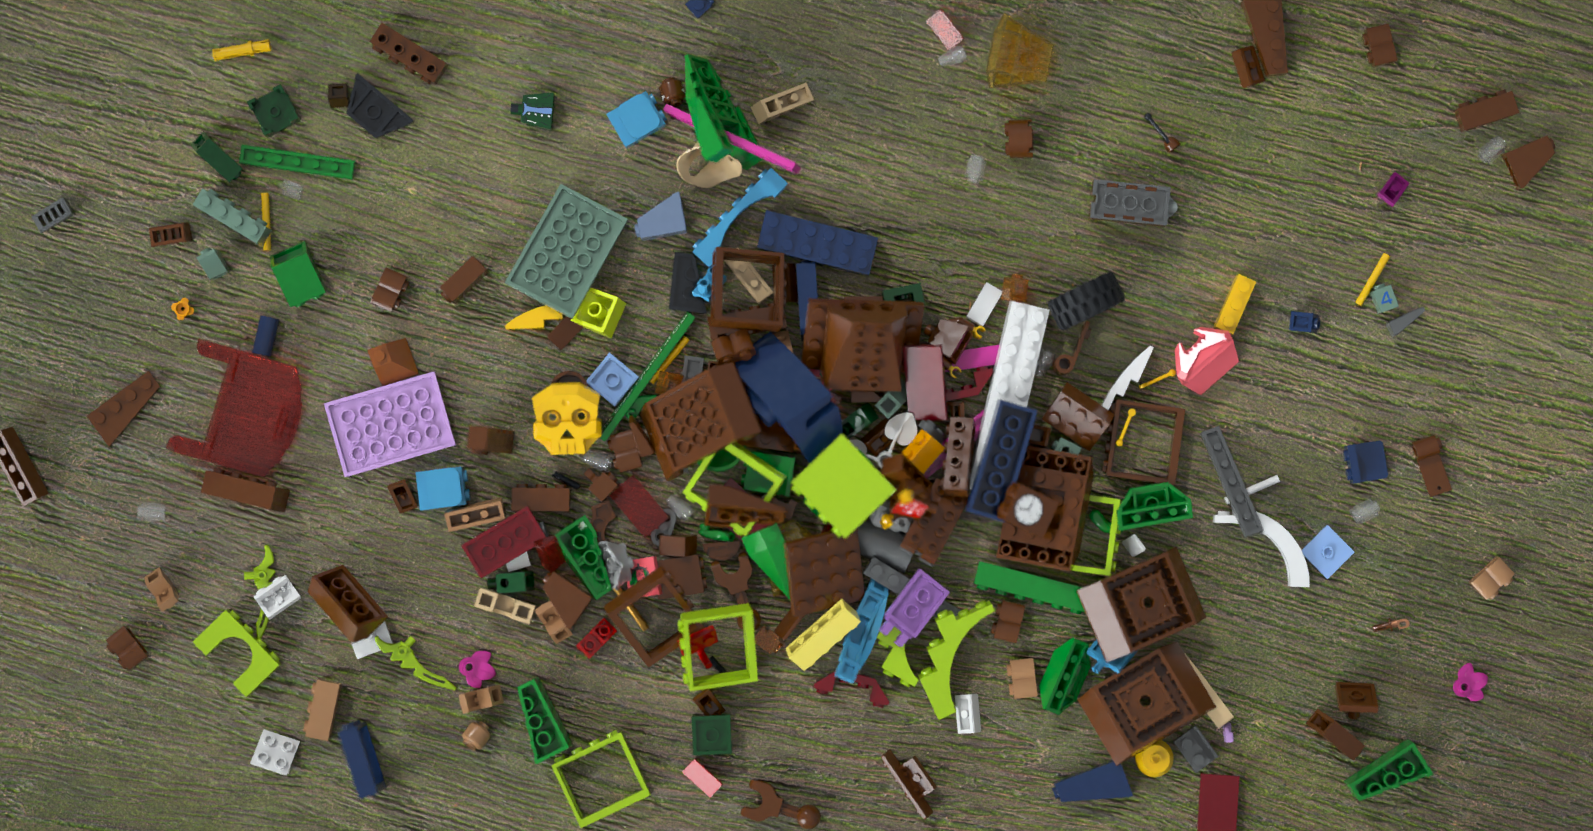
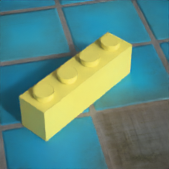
[785,599,861,671]

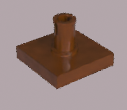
[1335,682,1378,720]

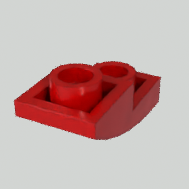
[576,618,617,659]

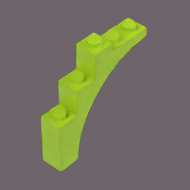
[918,600,995,720]

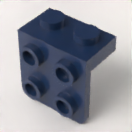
[1343,440,1388,484]

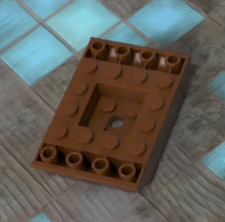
[996,446,1093,572]
[1076,547,1206,662]
[1078,641,1217,766]

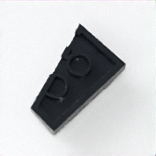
[668,252,707,314]

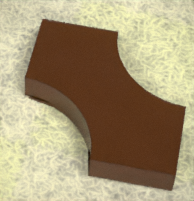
[591,499,616,543]

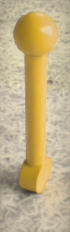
[1139,369,1176,389]
[1116,409,1136,447]

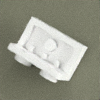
[254,575,301,620]

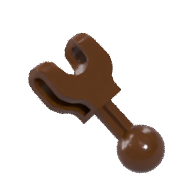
[711,551,761,631]
[740,779,821,829]

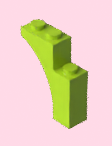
[876,627,919,688]

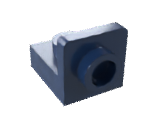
[685,0,715,19]
[1289,311,1321,334]

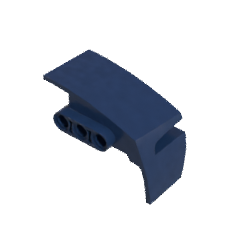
[735,332,842,464]

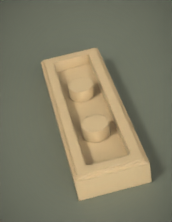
[724,248,774,304]

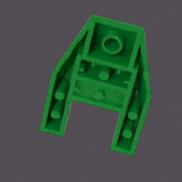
[685,54,762,170]

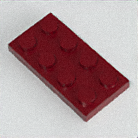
[461,506,547,579]

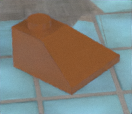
[367,338,419,386]

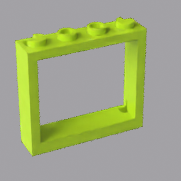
[682,442,787,536]
[1044,495,1121,576]
[678,603,758,691]
[551,730,651,828]

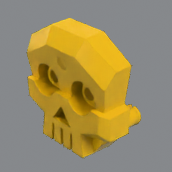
[532,382,602,455]

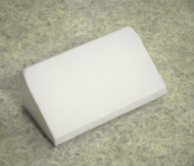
[954,694,981,734]

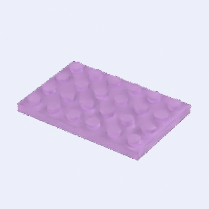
[324,371,456,477]

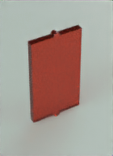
[609,475,669,538]

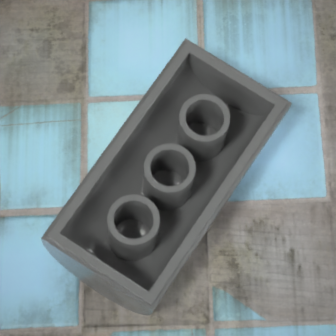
[857,517,912,574]

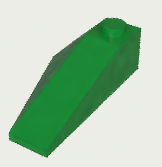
[549,515,612,600]
[741,523,790,600]

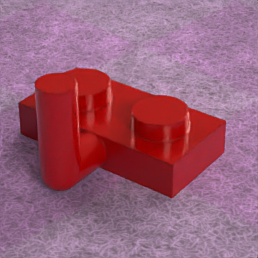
[678,625,718,669]

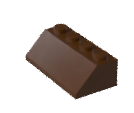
[307,565,388,644]

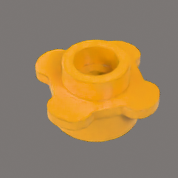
[171,298,194,320]

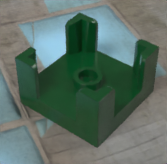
[247,84,301,138]
[882,283,925,306]
[692,714,732,755]

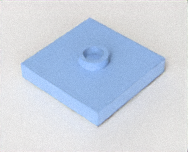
[586,353,639,406]
[1301,525,1354,579]

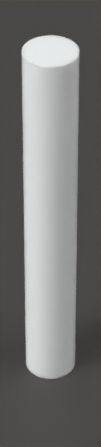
[1224,475,1280,505]

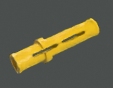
[212,39,272,61]

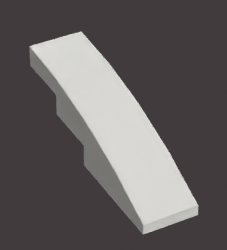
[1102,346,1154,410]

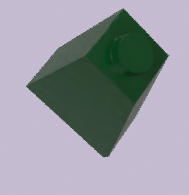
[191,131,243,183]

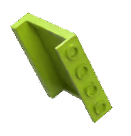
[791,433,895,538]

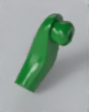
[625,395,657,419]
[1089,509,1123,533]
[698,523,735,542]

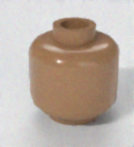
[462,721,491,751]

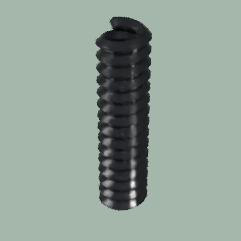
[552,471,581,490]
[709,656,728,673]

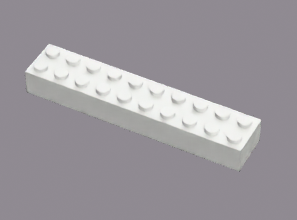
[970,301,1050,489]

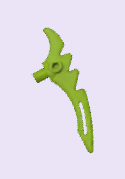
[244,545,275,639]
[375,636,456,690]

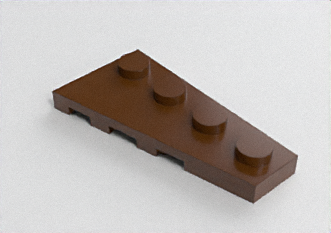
[87,371,161,447]

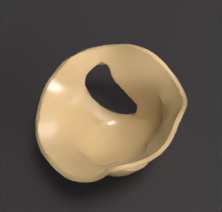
[676,142,742,188]

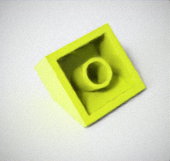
[571,288,626,339]

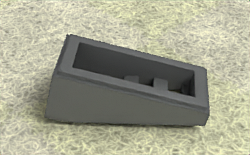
[32,197,75,234]
[1386,307,1425,337]

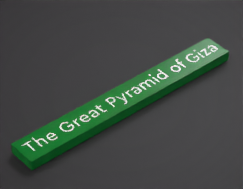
[600,312,695,441]

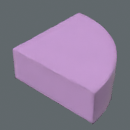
[1223,722,1234,743]

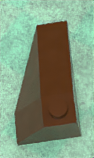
[704,484,785,527]

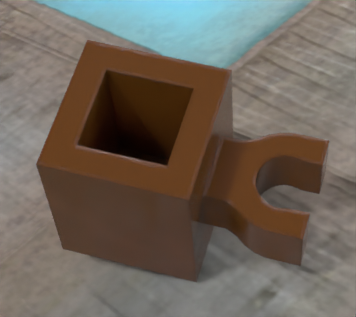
[584,468,618,502]

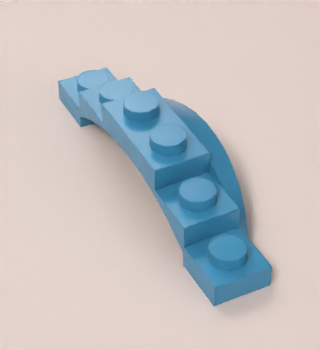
[834,578,889,684]

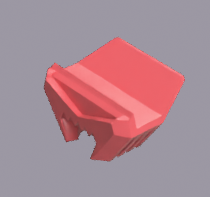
[1175,327,1239,395]

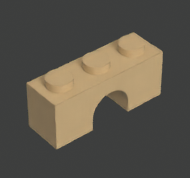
[474,588,537,624]

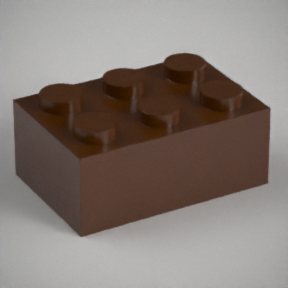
[1042,382,1115,452]

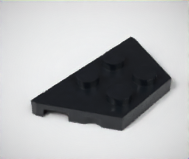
[346,73,414,139]

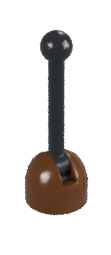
[1144,113,1181,153]

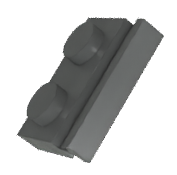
[1173,725,1219,773]

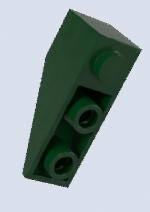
[842,403,879,440]

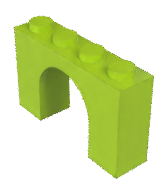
[193,609,282,697]

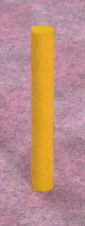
[261,193,271,251]
[1355,253,1390,306]
[650,336,690,384]

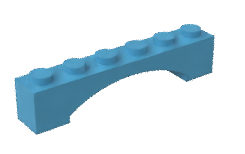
[692,168,788,268]

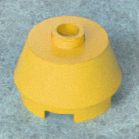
[1135,740,1174,777]

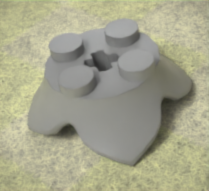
[598,541,633,590]

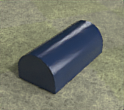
[252,315,280,357]

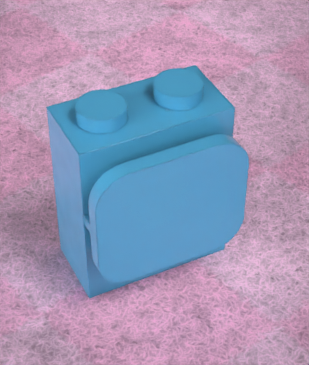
[606,91,667,149]
[415,467,470,510]

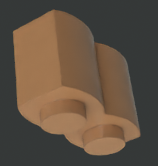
[1469,556,1515,600]
[1006,658,1037,699]

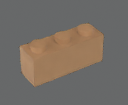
[444,497,507,532]
[303,679,342,741]

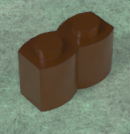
[1362,24,1397,68]
[370,267,410,312]
[711,329,756,366]
[607,430,643,473]
[991,600,1025,643]
[106,625,150,670]

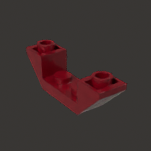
[946,366,993,402]
[813,669,889,708]

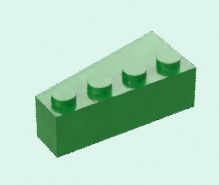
[517,677,573,765]
[1344,739,1434,801]

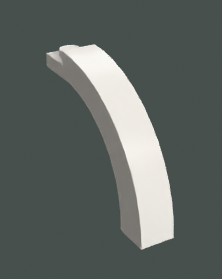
[1213,510,1310,587]

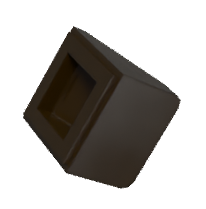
[328,83,349,108]

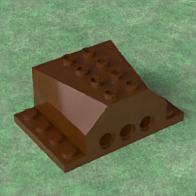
[801,298,924,392]

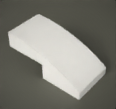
[966,282,1003,326]

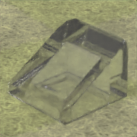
[282,179,304,200]

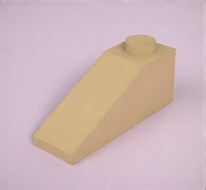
[751,83,814,124]

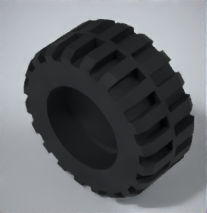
[1048,271,1125,331]

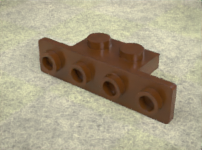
[881,749,937,820]

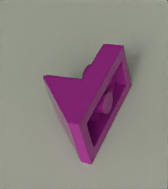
[1376,172,1410,207]

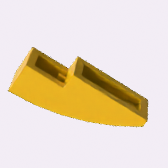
[505,306,564,330]

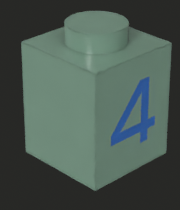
[1370,283,1399,314]

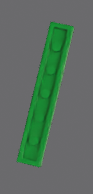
[239,145,356,180]

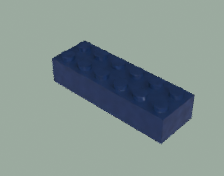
[757,210,878,276]
[965,399,1037,522]

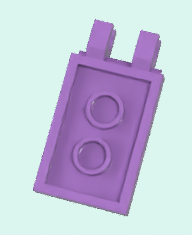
[878,569,950,647]

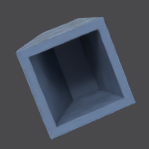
[634,192,687,241]

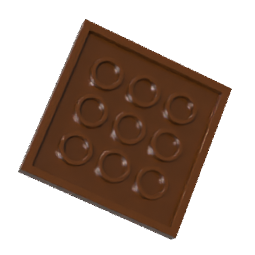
[784,528,865,617]

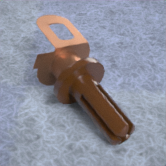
[1372,616,1410,632]

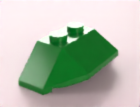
[1116,482,1193,531]
[1039,637,1091,715]

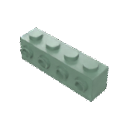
[193,188,272,246]

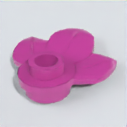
[459,651,496,688]
[1453,663,1488,701]

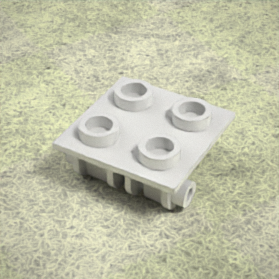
[250,729,300,776]

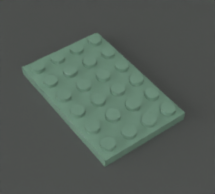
[505,184,628,319]

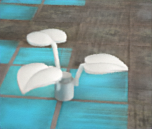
[848,412,917,496]

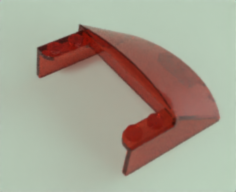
[166,338,302,477]

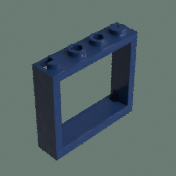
[338,720,387,799]

